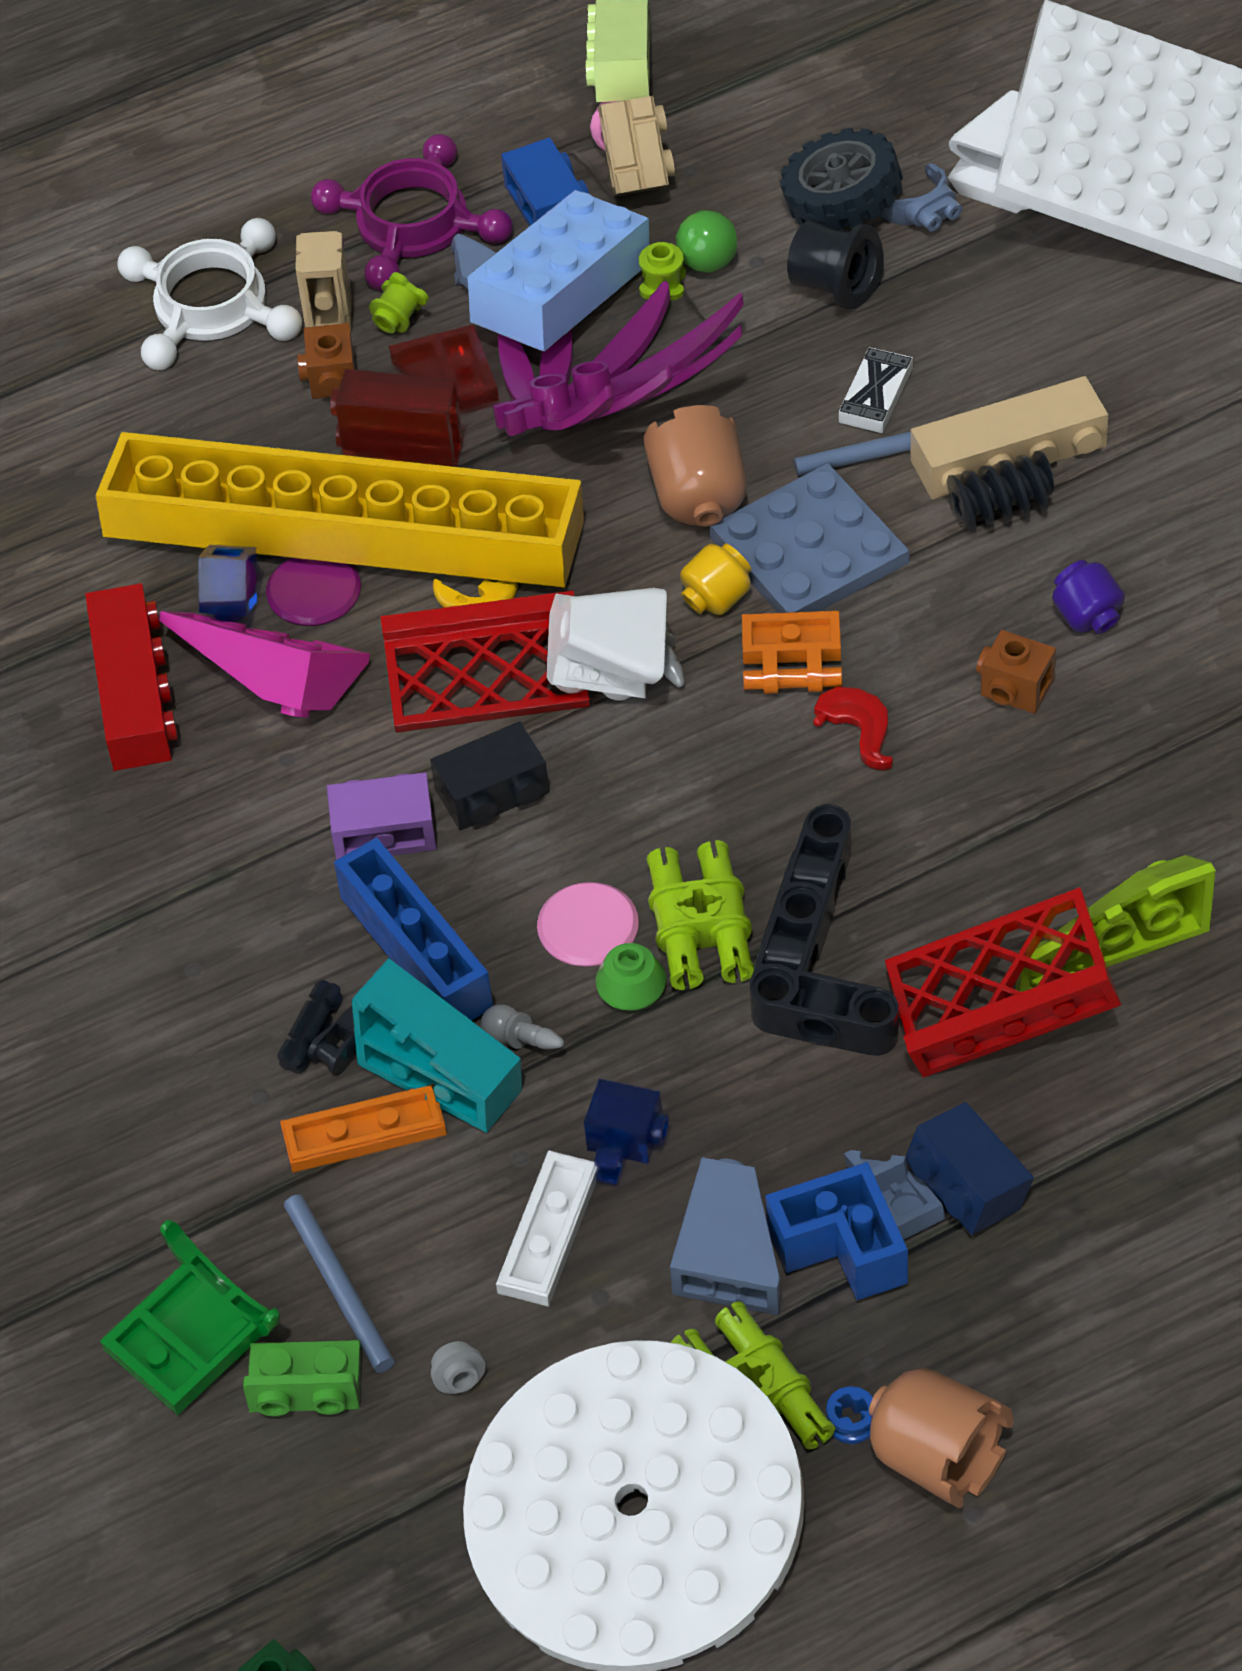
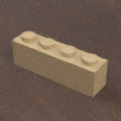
[911,376,1108,500]

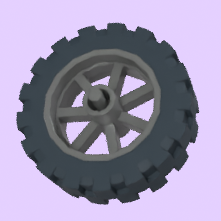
[780,128,903,230]

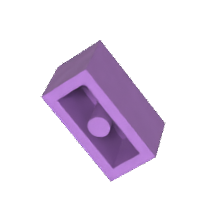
[327,772,437,860]

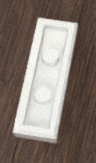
[496,1150,600,1307]

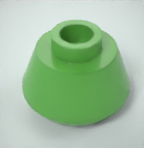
[595,943,666,1010]

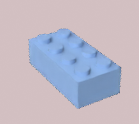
[467,190,649,352]

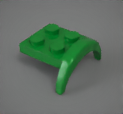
[100,1219,280,1416]

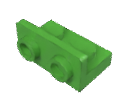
[243,1340,362,1416]

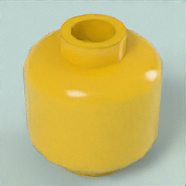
[680,543,752,615]

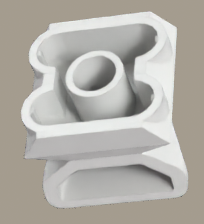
[948,90,1029,213]
[547,588,667,701]

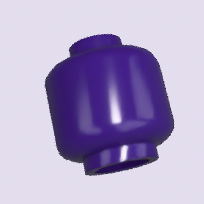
[1052,560,1125,634]

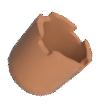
[643,405,746,527]
[869,1368,1014,1508]

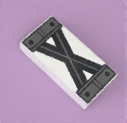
[839,347,913,433]

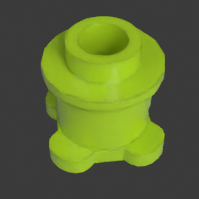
[638,242,686,300]
[369,272,429,333]

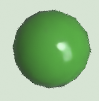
[675,210,737,273]

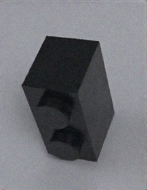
[430,721,550,831]

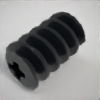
[947,450,1054,532]

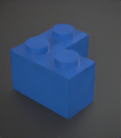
[765,1162,908,1300]

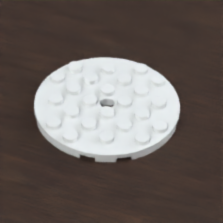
[463,1341,804,1671]

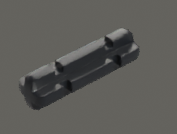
[277,980,342,1073]

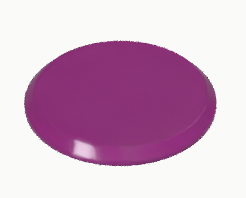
[266,558,361,626]

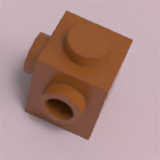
[297,323,358,399]
[976,629,1056,714]

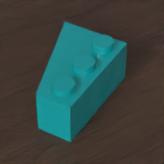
[352,958,522,1133]

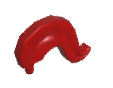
[813,686,893,770]

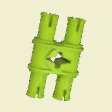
[646,840,754,990]
[670,1301,835,1449]

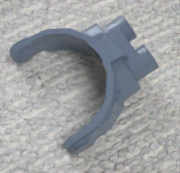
[879,163,963,232]

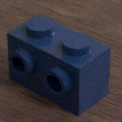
[906,1102,1034,1235]

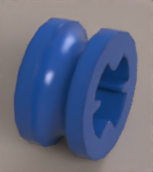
[826,1386,873,1444]

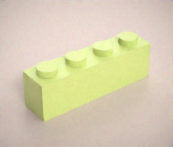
[586,0,650,102]

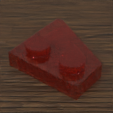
[389,324,499,412]

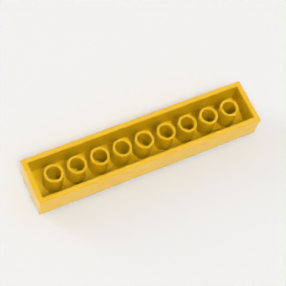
[95,432,584,588]

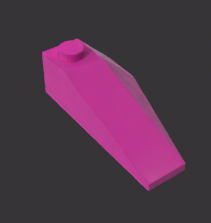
[159,611,370,718]

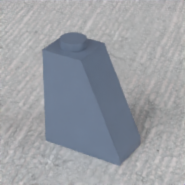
[670,1157,781,1316]

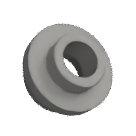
[430,1341,485,1394]

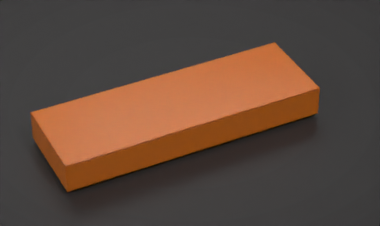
[280,1084,447,1173]

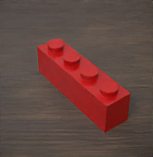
[85,583,178,771]

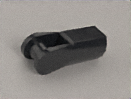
[308,1005,357,1075]

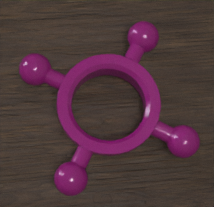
[311,134,513,291]

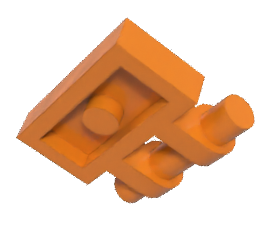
[742,611,842,694]

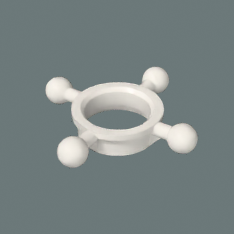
[117,218,302,370]

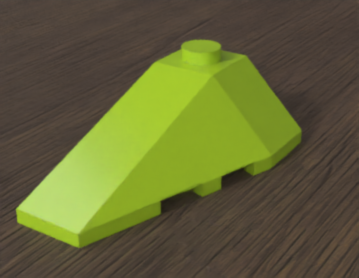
[1016,855,1216,992]

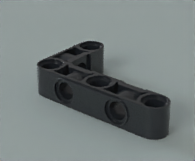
[750,804,899,1056]

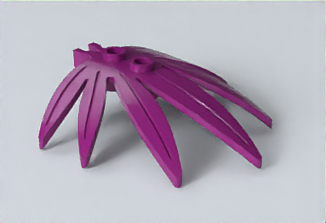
[493,281,744,436]

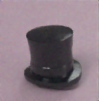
[787,220,884,309]

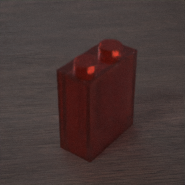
[330,369,464,467]

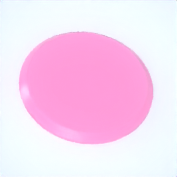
[537,882,639,967]

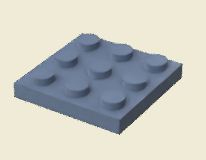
[710,463,909,613]

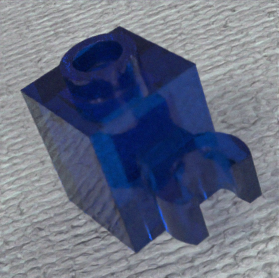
[198,545,257,621]
[584,1078,669,1185]

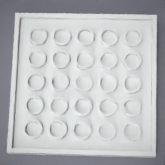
[992,0,1242,283]

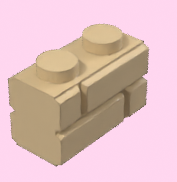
[598,96,675,197]
[296,231,352,332]

